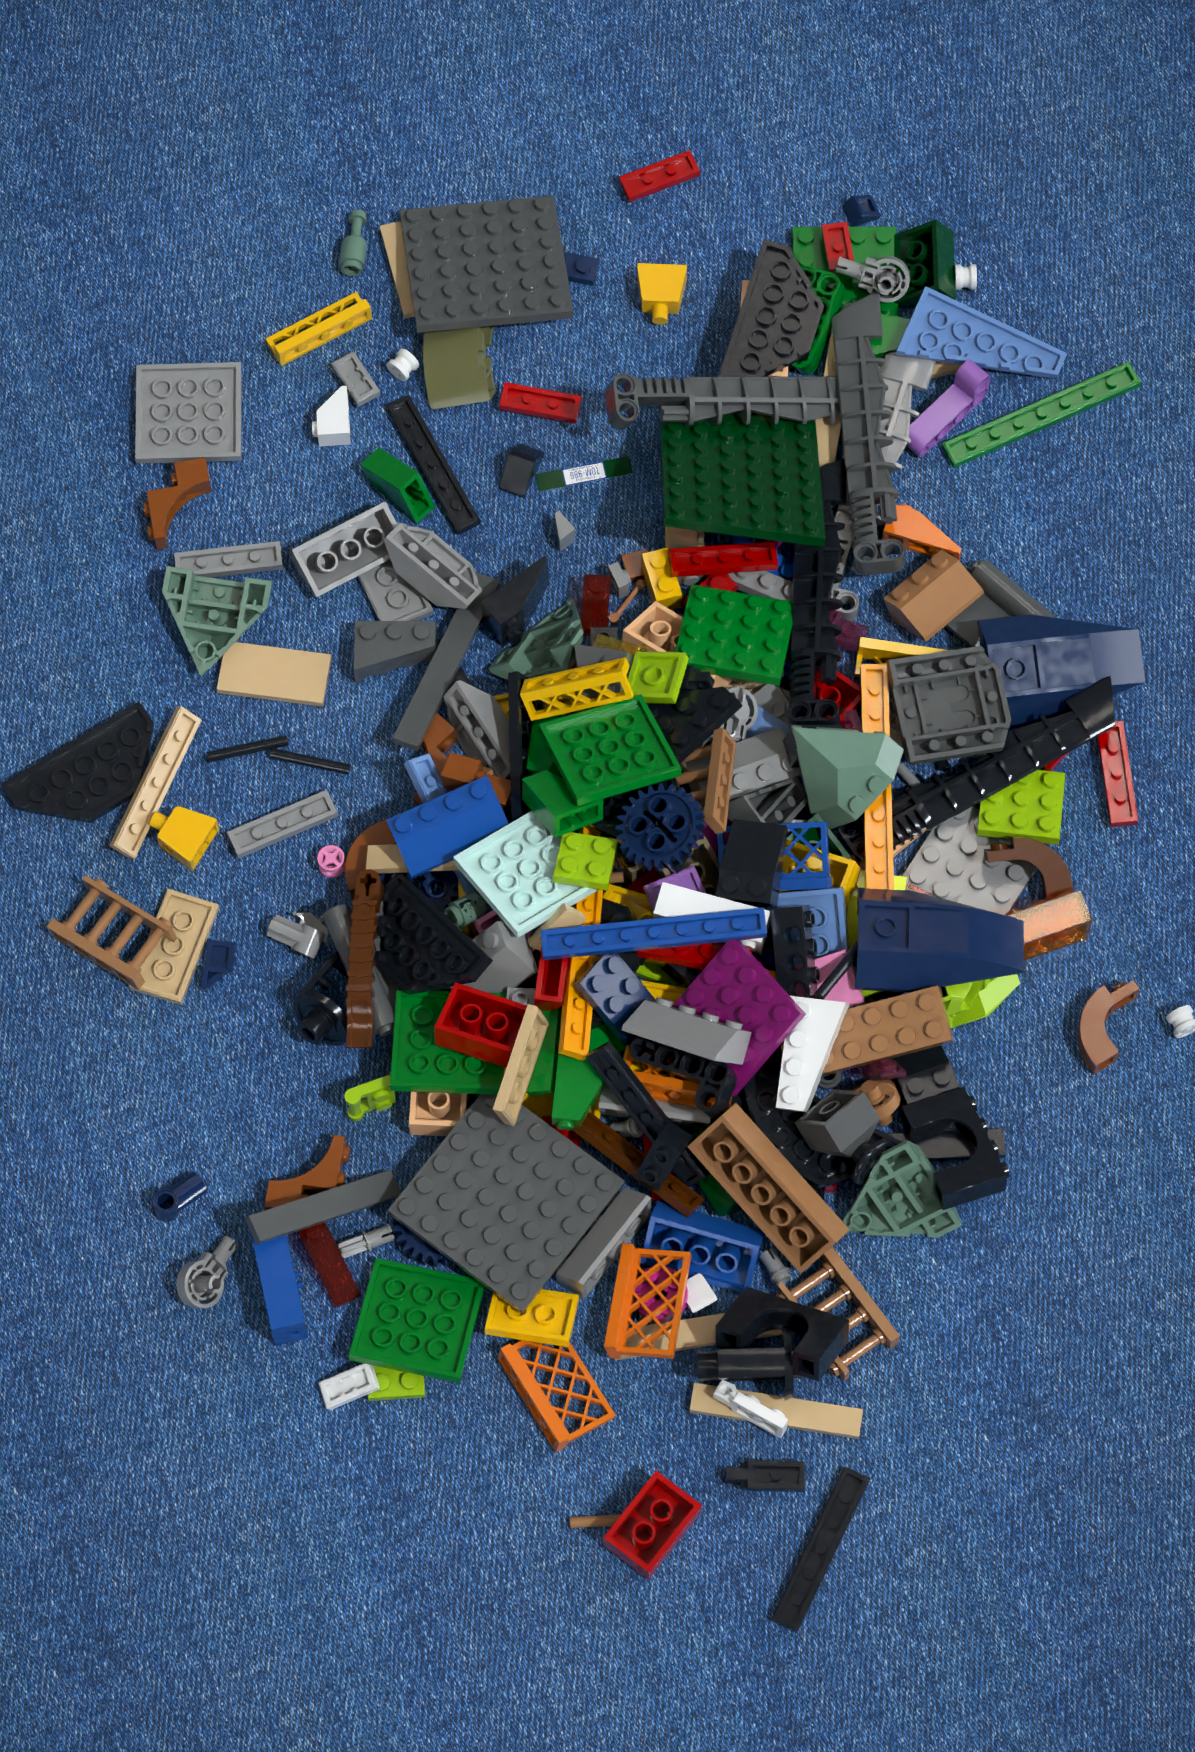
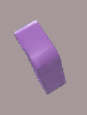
[907,359,990,457]

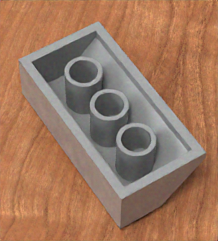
[288,501,398,597]
[681,728,802,811]
[434,921,538,993]
[622,997,752,1065]
[598,1084,712,1128]
[556,1187,651,1301]

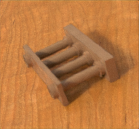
[675,728,736,834]
[46,875,177,990]
[777,1247,900,1382]

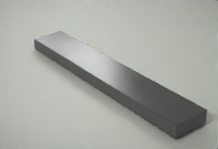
[245,1170,401,1244]

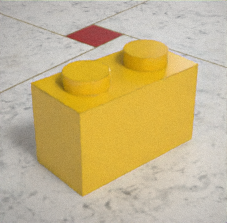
[641,547,682,610]

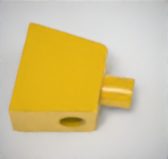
[637,263,687,325]
[149,806,219,871]

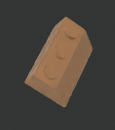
[883,549,984,642]

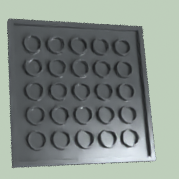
[400,196,574,333]
[387,1094,625,1314]

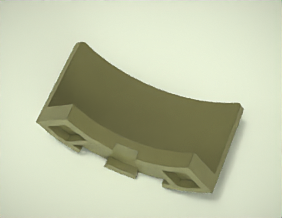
[423,325,496,409]

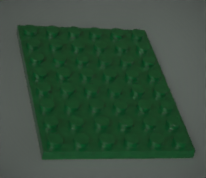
[658,405,826,547]

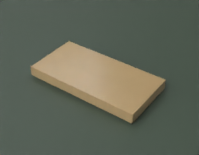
[380,221,415,319]
[217,642,332,707]
[129,888,219,1005]
[493,1004,549,1127]

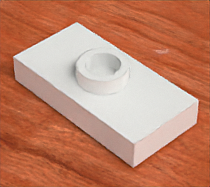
[319,1363,380,1410]

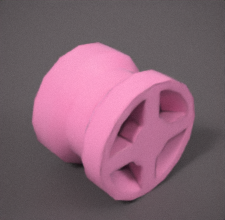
[317,845,346,878]

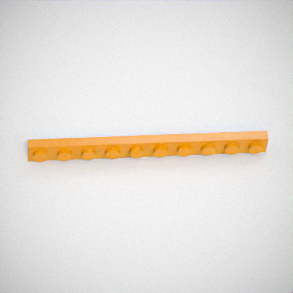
[860,664,894,890]
[558,825,603,1061]

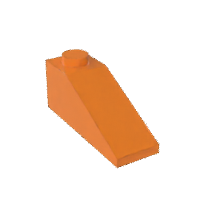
[882,504,961,561]

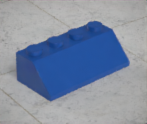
[386,776,509,878]
[640,1201,765,1293]

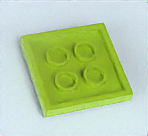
[977,770,1065,845]

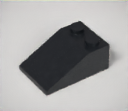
[481,556,549,647]
[716,819,788,908]
[884,1046,960,1106]

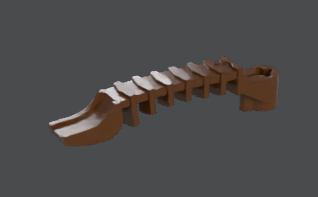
[346,869,384,1048]

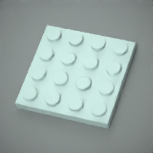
[453,811,599,938]

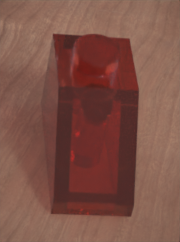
[581,574,612,637]

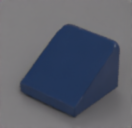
[842,195,881,227]

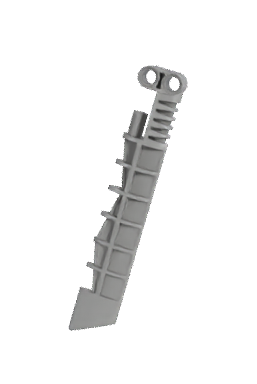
[829,351,936,623]

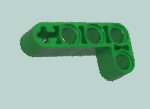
[792,265,845,375]

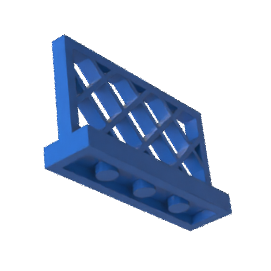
[717,821,832,891]

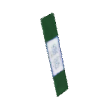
[536,456,633,491]

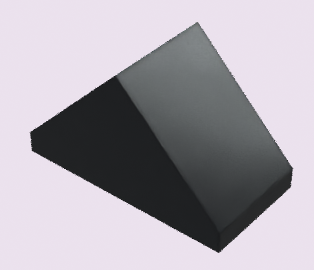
[500,444,544,498]

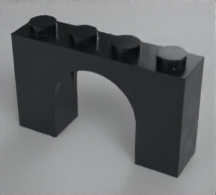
[901,1087,1010,1210]
[716,1286,849,1382]

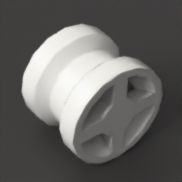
[955,264,977,290]
[386,348,420,382]
[1166,1005,1195,1038]

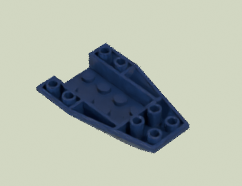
[977,615,1145,726]
[855,888,1024,992]

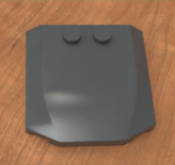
[887,646,1011,765]

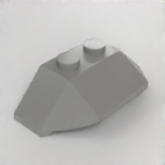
[384,523,482,609]
[443,680,511,779]

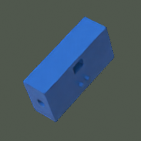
[251,1233,308,1345]

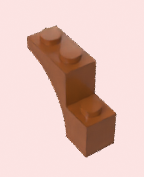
[143,457,212,550]
[413,713,456,807]
[441,752,512,824]
[264,1135,350,1210]

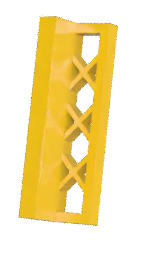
[266,292,372,366]
[854,637,950,682]
[520,657,634,721]

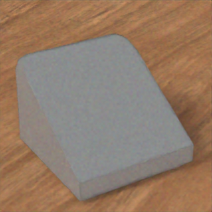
[555,511,575,551]

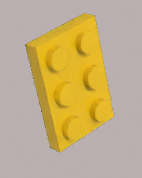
[485,1289,579,1347]

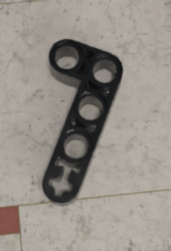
[630,1037,737,1118]

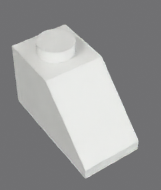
[312,386,351,447]

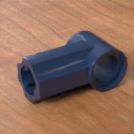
[153,1171,208,1222]

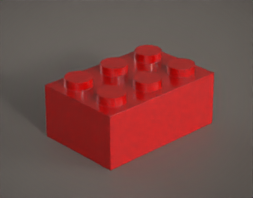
[434,982,527,1068]
[603,1470,702,1580]

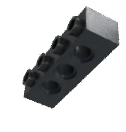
[770,905,820,999]

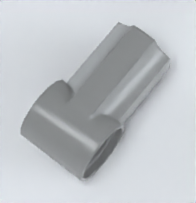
[267,914,326,959]

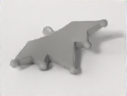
[292,912,329,947]

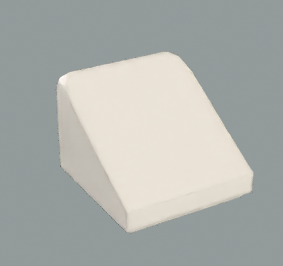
[686,1273,717,1313]

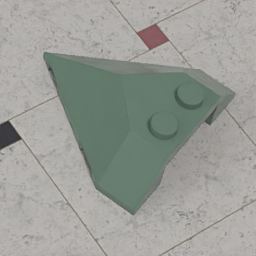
[162,566,272,677]
[489,596,584,680]
[791,725,904,829]
[842,1140,962,1238]

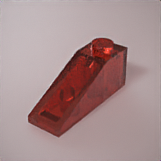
[297,1222,361,1308]

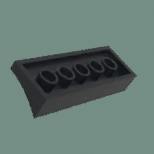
[508,671,545,822]

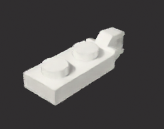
[713,1380,788,1439]

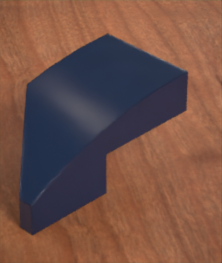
[201,939,236,990]

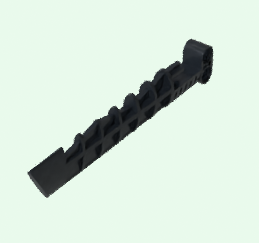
[787,458,846,728]
[838,676,1115,870]

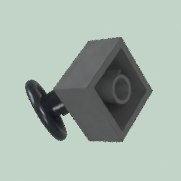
[795,1089,894,1185]

